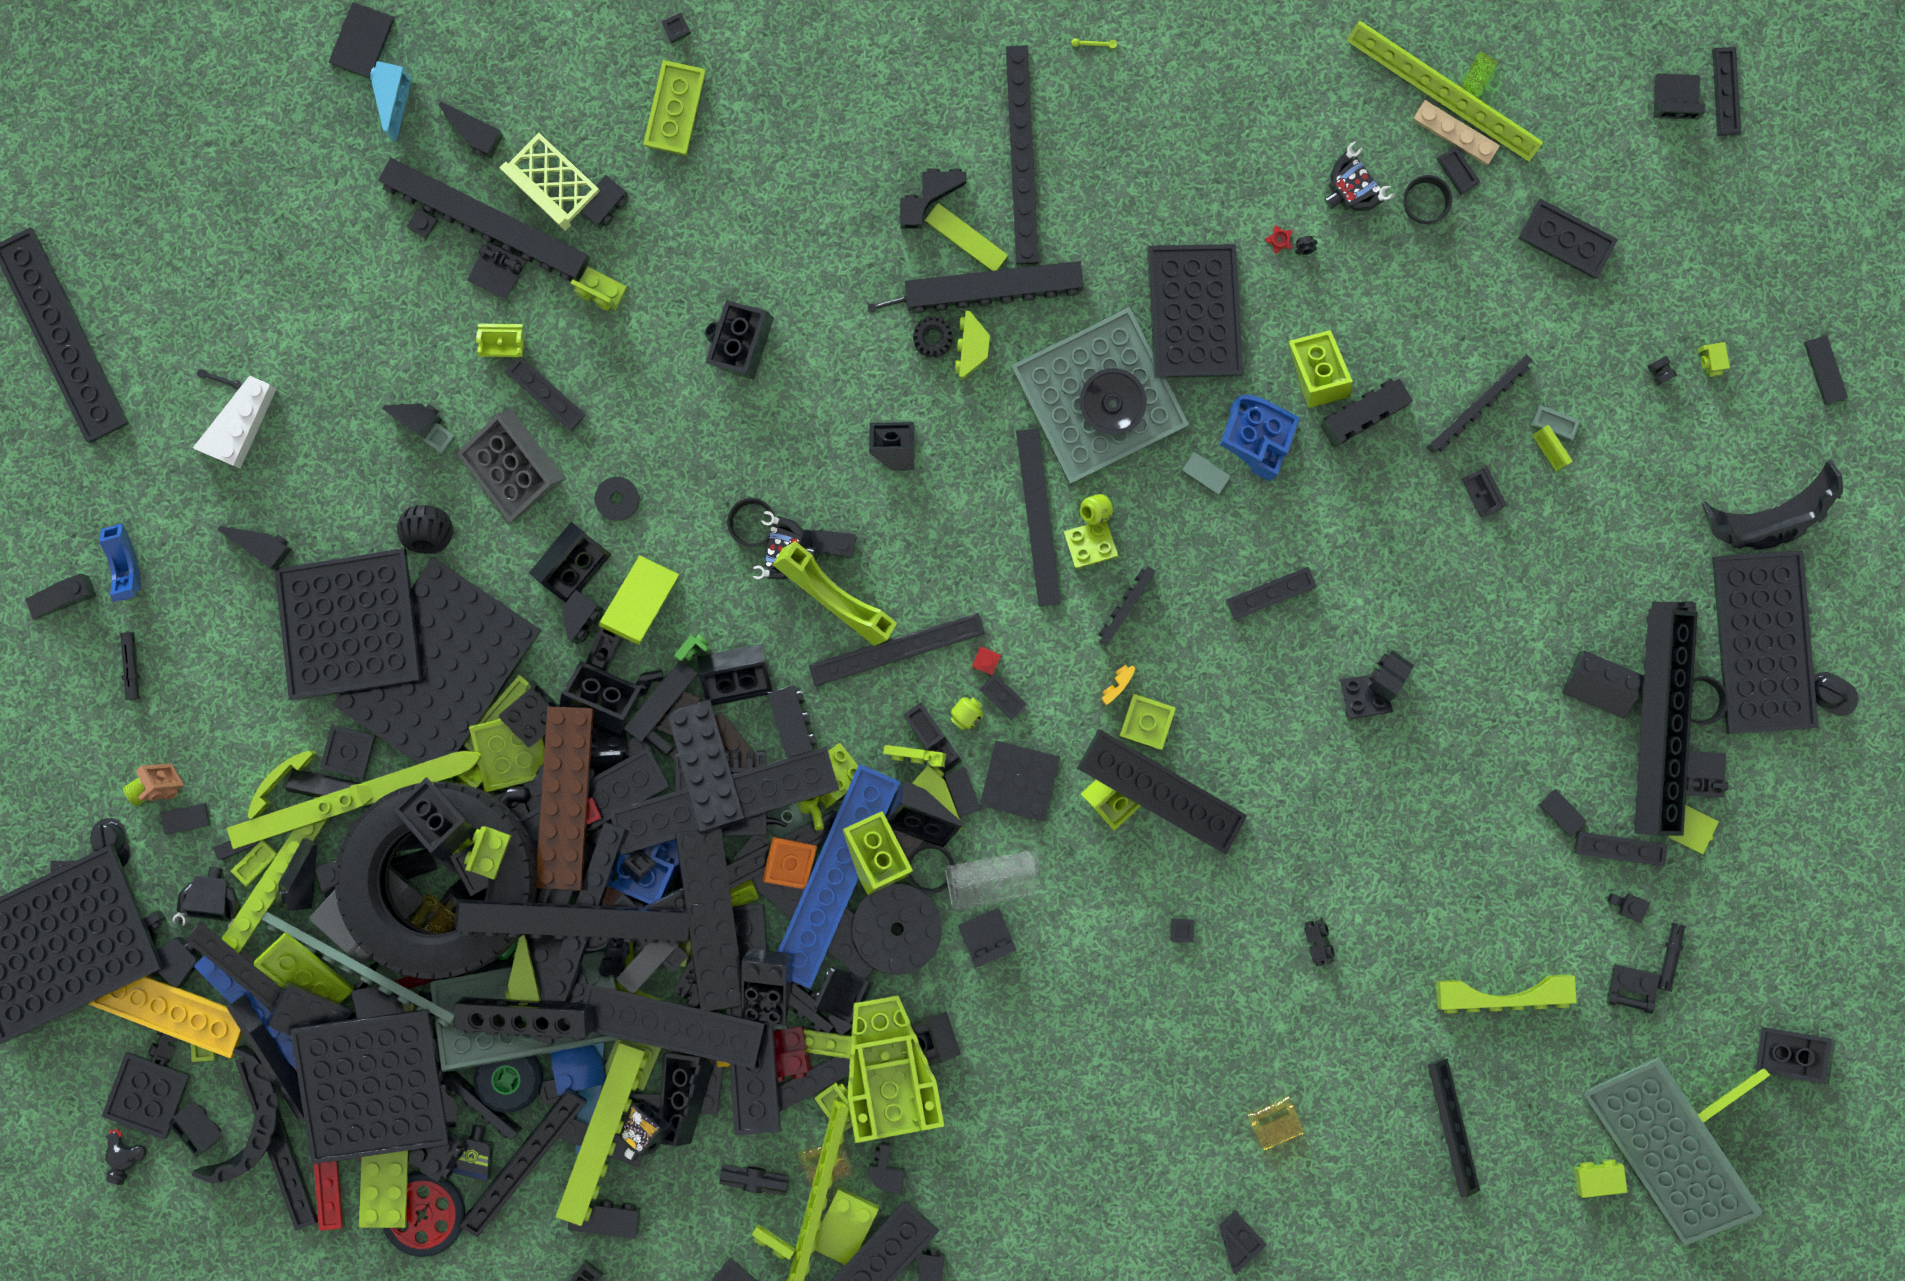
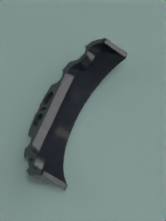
[1701,460,1843,550]
[192,1044,278,1183]

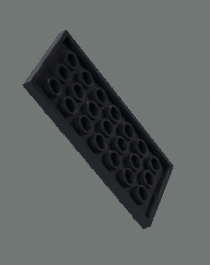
[1712,551,1818,734]

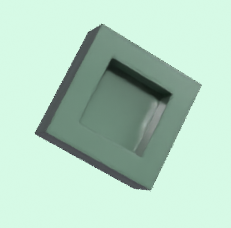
[423,423,456,454]

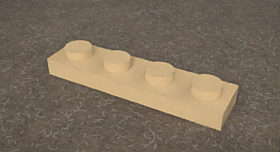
[1412,100,1500,166]

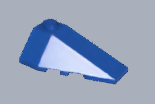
[551,1045,607,1095]

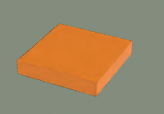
[762,837,817,889]

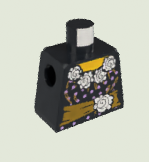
[620,1102,674,1161]

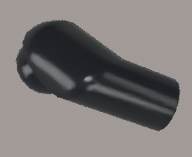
[635,669,664,696]
[498,787,530,806]

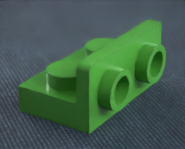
[674,634,711,662]

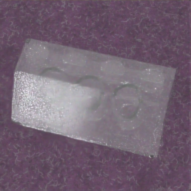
[945,850,1041,910]

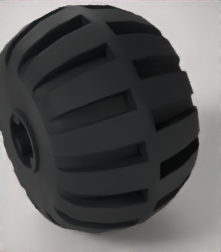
[397,505,453,554]

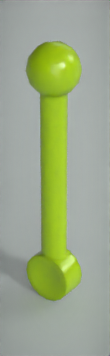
[1071,38,1117,49]

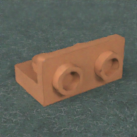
[136,763,184,801]

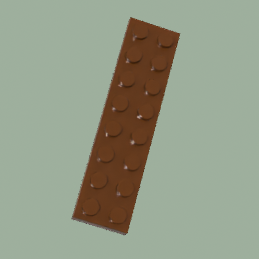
[535,707,594,891]

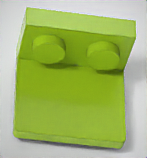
[571,267,627,311]
[819,743,858,809]

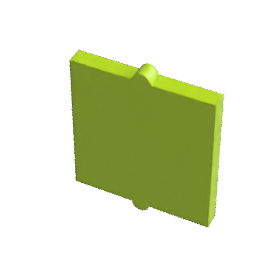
[1667,805,1719,854]

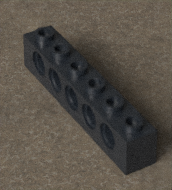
[454,997,593,1040]

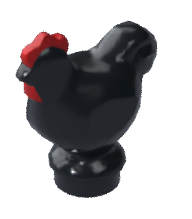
[105,1129,147,1185]

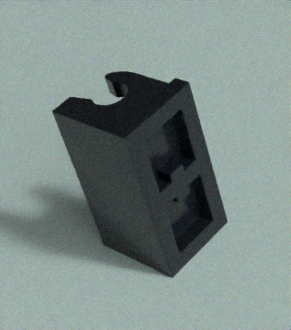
[1461,466,1507,519]

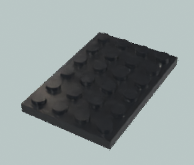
[1147,244,1243,378]

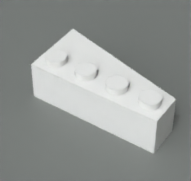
[193,376,277,469]

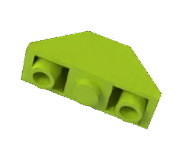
[955,311,990,380]

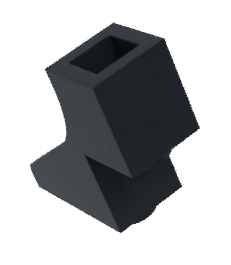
[900,168,967,229]
[880,1215,945,1281]

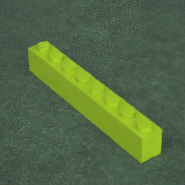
[556,1041,648,1226]

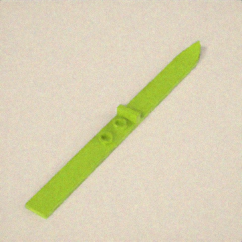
[227,751,482,849]

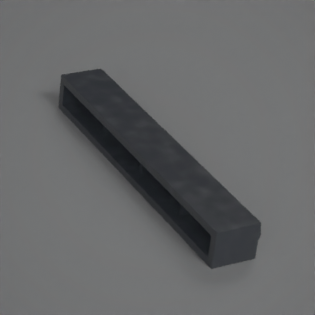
[905,261,1084,313]

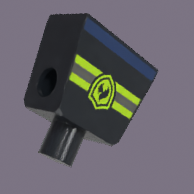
[453,1124,493,1181]

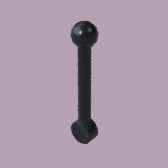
[868,295,907,312]
[197,369,241,389]

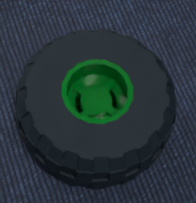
[474,1055,543,1113]

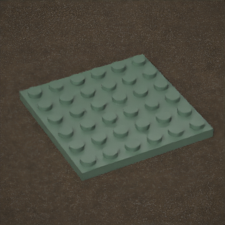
[1011,307,1189,484]

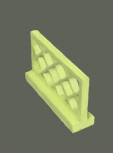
[500,133,600,231]

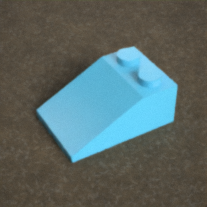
[370,61,412,142]

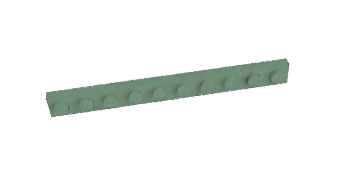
[262,912,455,1027]

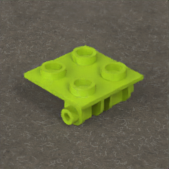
[1064,521,1118,569]

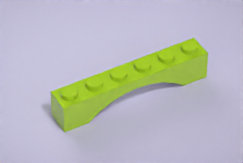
[773,541,897,646]
[1436,975,1577,1013]

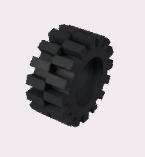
[913,316,953,358]

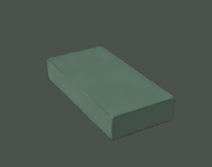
[1530,405,1581,442]
[1182,452,1231,495]

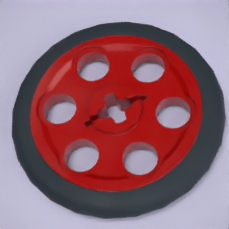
[383,1171,465,1257]

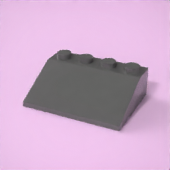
[457,409,564,523]
[309,866,425,965]

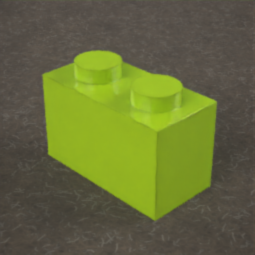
[1574,1159,1628,1198]

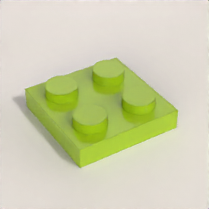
[1119,694,1176,750]

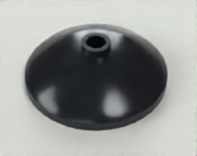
[1080,368,1147,435]

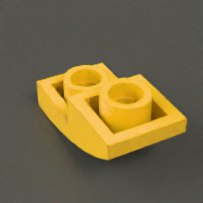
[1101,665,1135,706]

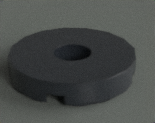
[595,477,640,521]

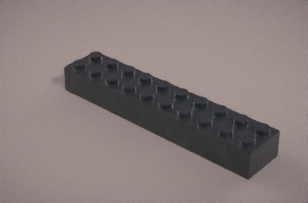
[1634,609,1698,836]

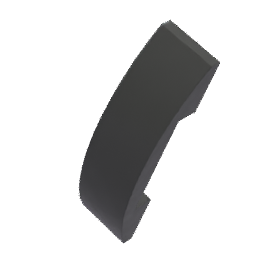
[616,932,689,994]

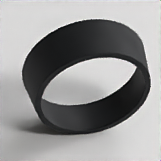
[1404,175,1452,224]
[727,498,775,546]
[1691,676,1728,725]
[907,844,955,894]

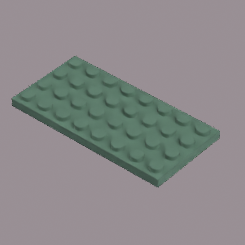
[430,951,621,1072]
[1584,1057,1763,1246]

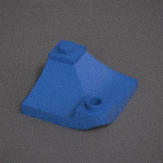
[1220,395,1300,482]
[608,840,680,904]

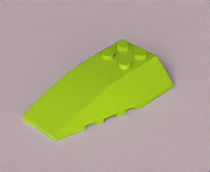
[847,996,944,1143]

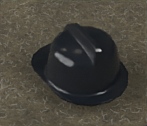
[1814,672,1859,716]
[90,818,130,867]

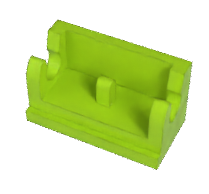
[476,324,525,357]

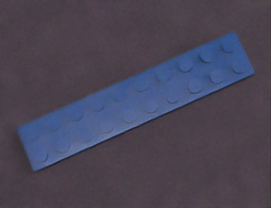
[778,764,900,989]

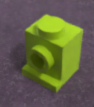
[1697,342,1730,377]

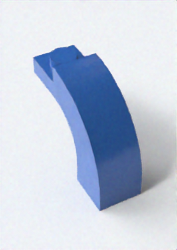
[99,523,141,602]

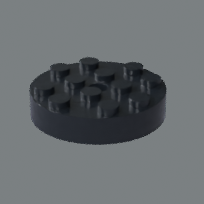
[851,884,942,975]

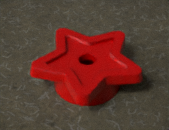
[1265,225,1293,254]

